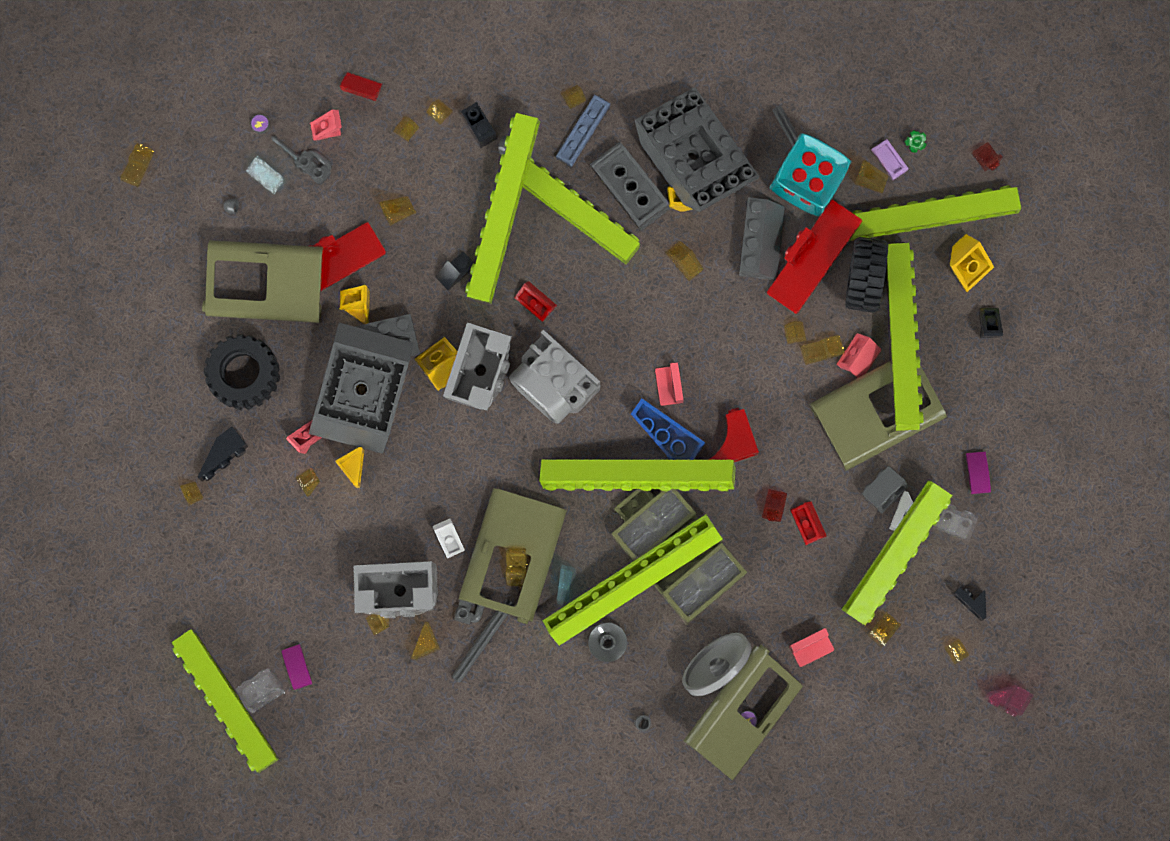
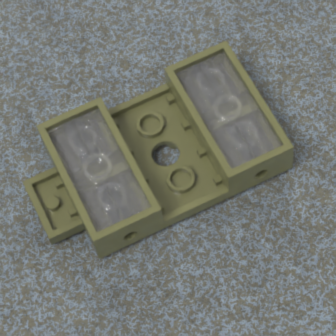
[612,489,747,625]

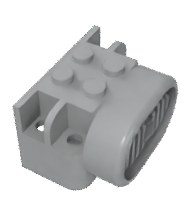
[443,323,512,411]
[509,330,600,424]
[354,561,438,618]

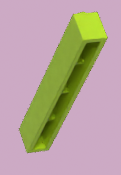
[523,158,640,264]
[842,480,952,625]
[172,629,279,773]

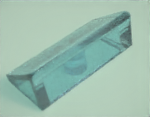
[246,155,286,195]
[557,565,576,606]

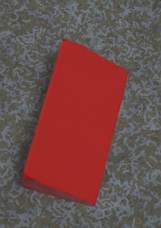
[340,72,382,101]
[514,281,557,322]
[791,502,827,545]

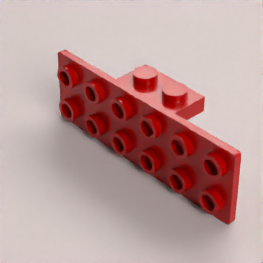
[767,200,863,314]
[309,222,386,292]

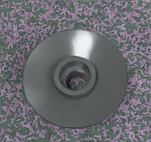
[588,623,627,662]

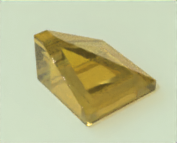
[296,468,320,497]
[366,614,390,636]

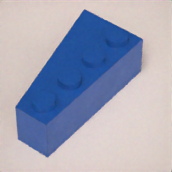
[631,399,706,460]

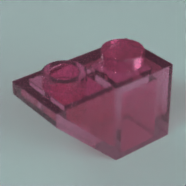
[985,685,1033,717]

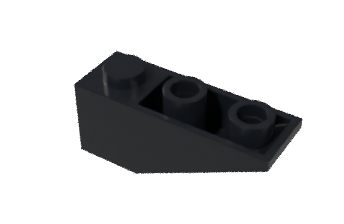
[198,426,248,481]

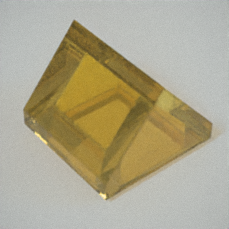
[561,85,586,109]
[426,99,453,125]
[393,116,419,142]
[784,321,806,344]
[180,482,203,506]
[944,639,969,665]

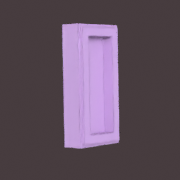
[871,139,908,180]

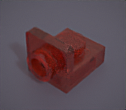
[972,142,1003,172]
[762,489,787,522]

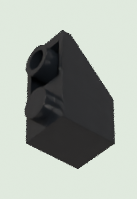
[461,102,497,148]

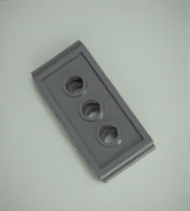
[589,141,671,231]

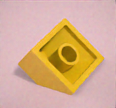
[950,234,994,292]
[414,337,458,391]

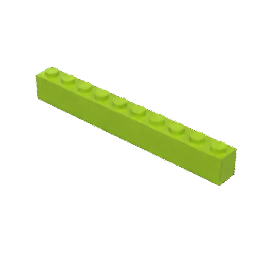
[465,113,540,304]
[849,186,1021,241]
[887,243,923,431]
[539,460,736,491]
[543,515,723,646]

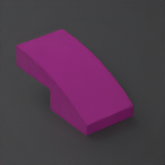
[966,452,991,494]
[281,644,313,690]

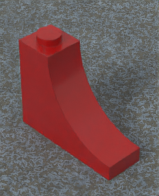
[708,408,759,462]

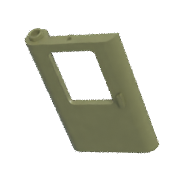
[202,240,323,323]
[809,352,947,471]
[458,488,567,624]
[683,644,803,781]

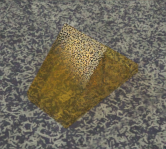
[855,160,888,193]
[379,196,416,226]
[665,241,704,281]
[867,612,901,647]
[411,622,441,661]

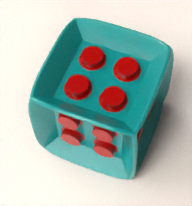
[769,133,852,216]

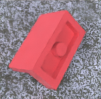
[837,333,881,378]
[655,362,684,406]
[790,628,834,667]

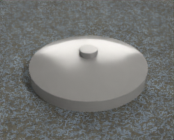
[682,633,751,696]

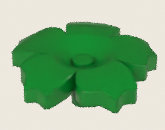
[904,130,927,153]

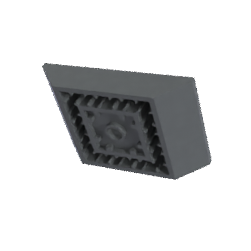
[635,87,759,212]
[309,323,413,454]

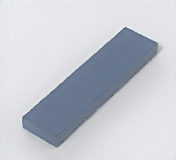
[556,95,611,167]

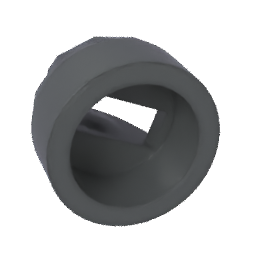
[223,199,239,214]
[634,715,651,731]

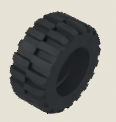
[845,237,888,313]
[204,334,280,410]

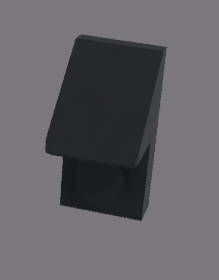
[435,251,475,290]
[979,308,1003,338]
[952,587,986,621]

